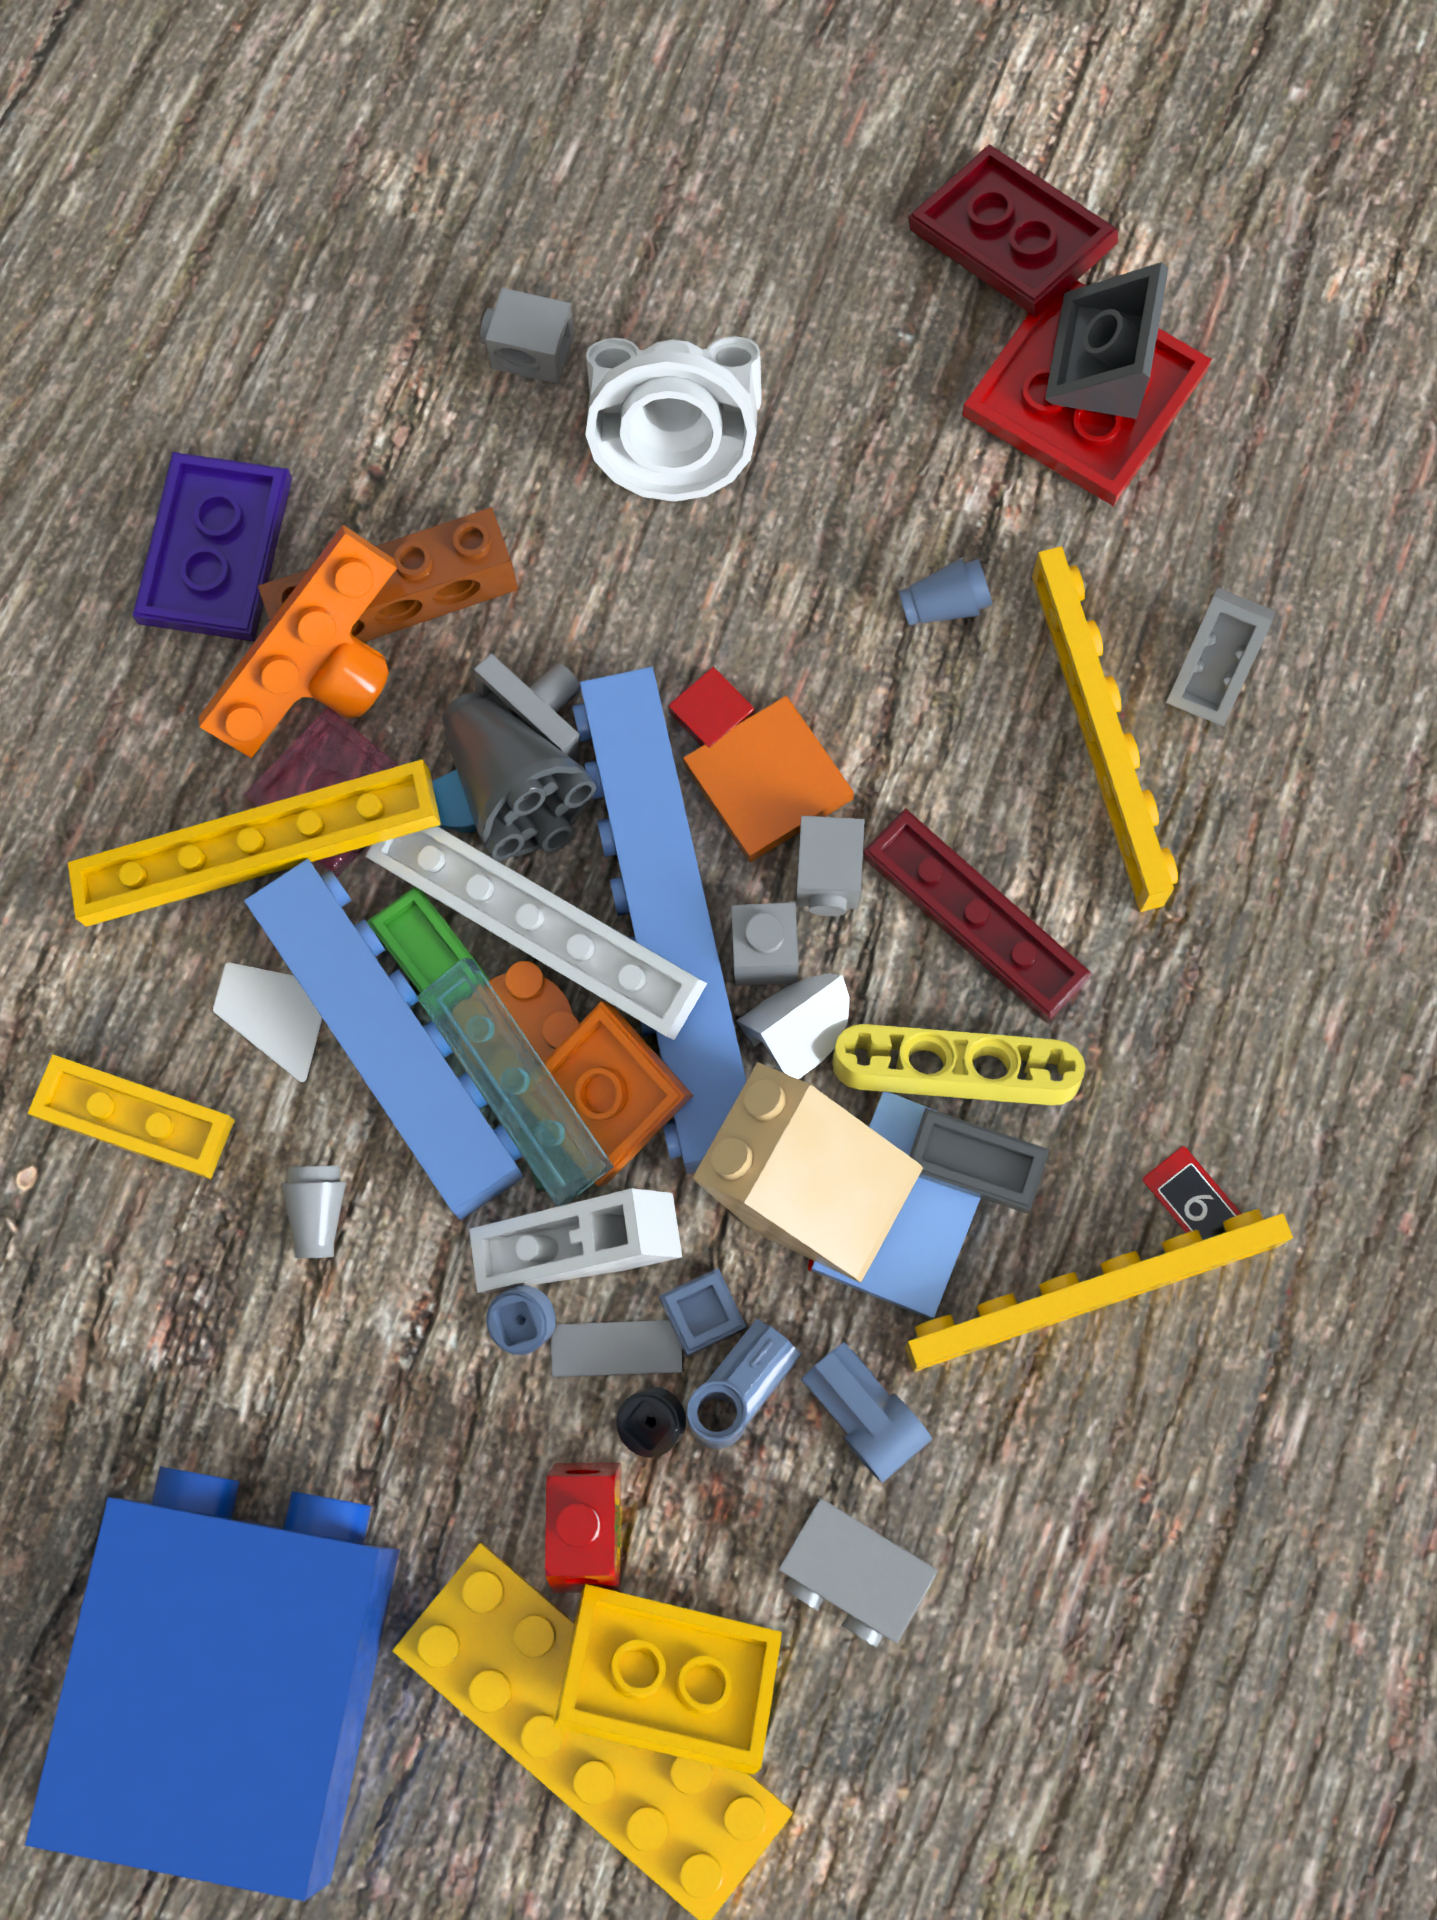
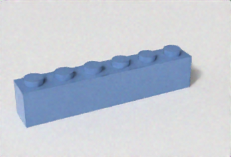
[244,859,525,1221]

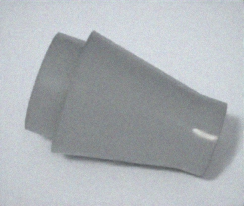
[281,1166,346,1258]

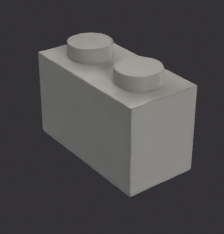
[778,1498,938,1648]

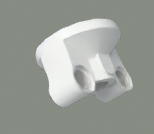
[585,336,762,502]

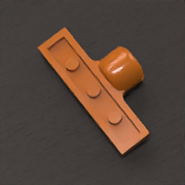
[198,525,397,758]

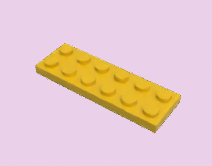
[392,1543,794,1920]

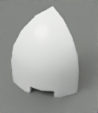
[736,974,850,1079]

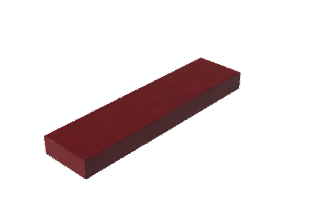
[863,808,1092,1023]

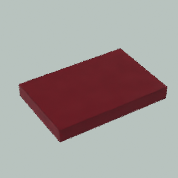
[908,144,1118,318]

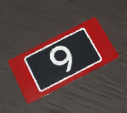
[1142,1146,1242,1240]

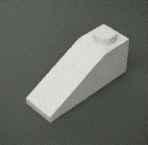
[469,1188,682,1293]

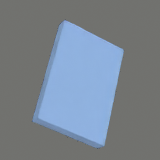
[811,1092,980,1320]

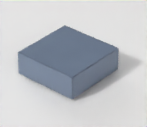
[659,1268,746,1358]

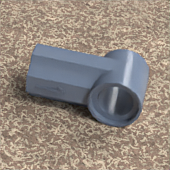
[687,1318,802,1449]
[801,1342,933,1483]

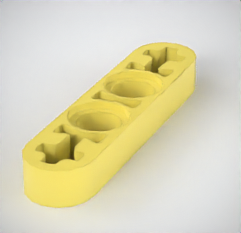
[832,1024,1085,1105]

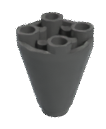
[442,692,596,861]

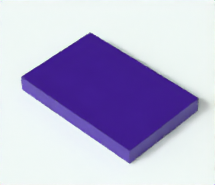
[132,452,292,642]

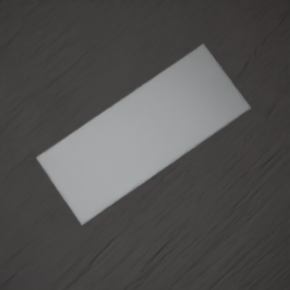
[551,1320,682,1377]

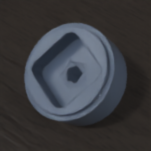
[486,1285,556,1355]

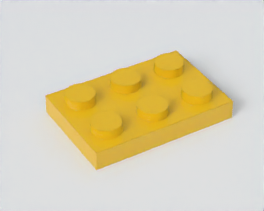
[553,1584,782,1775]

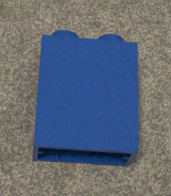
[25,1466,400,1901]

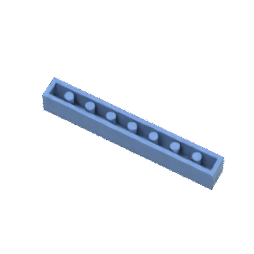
[572,667,746,1174]

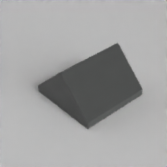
[1045,262,1169,419]

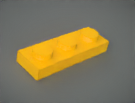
[27,1054,235,1180]

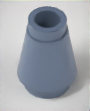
[898,557,993,626]

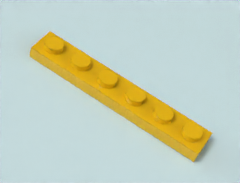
[1032,546,1178,912]
[68,759,441,927]
[904,1209,1293,1372]

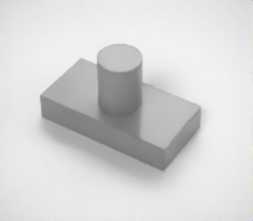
[1166,587,1276,726]
[474,653,581,762]

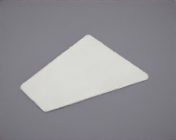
[213,963,322,1082]

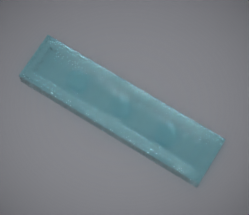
[417,958,614,1206]

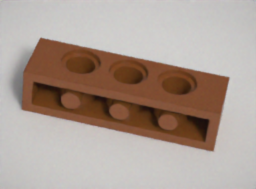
[258,507,519,642]

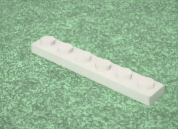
[365,826,707,1040]

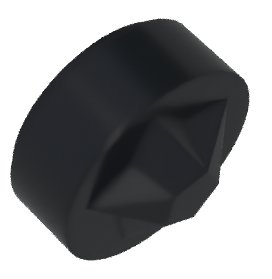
[616,1386,686,1458]

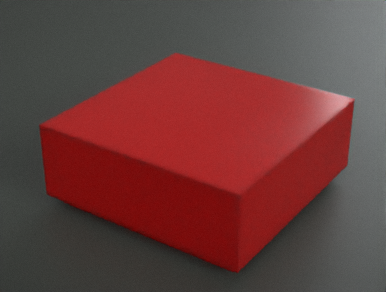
[668,666,755,748]

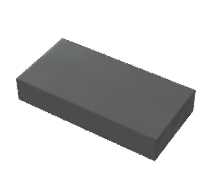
[909,1108,1050,1214]

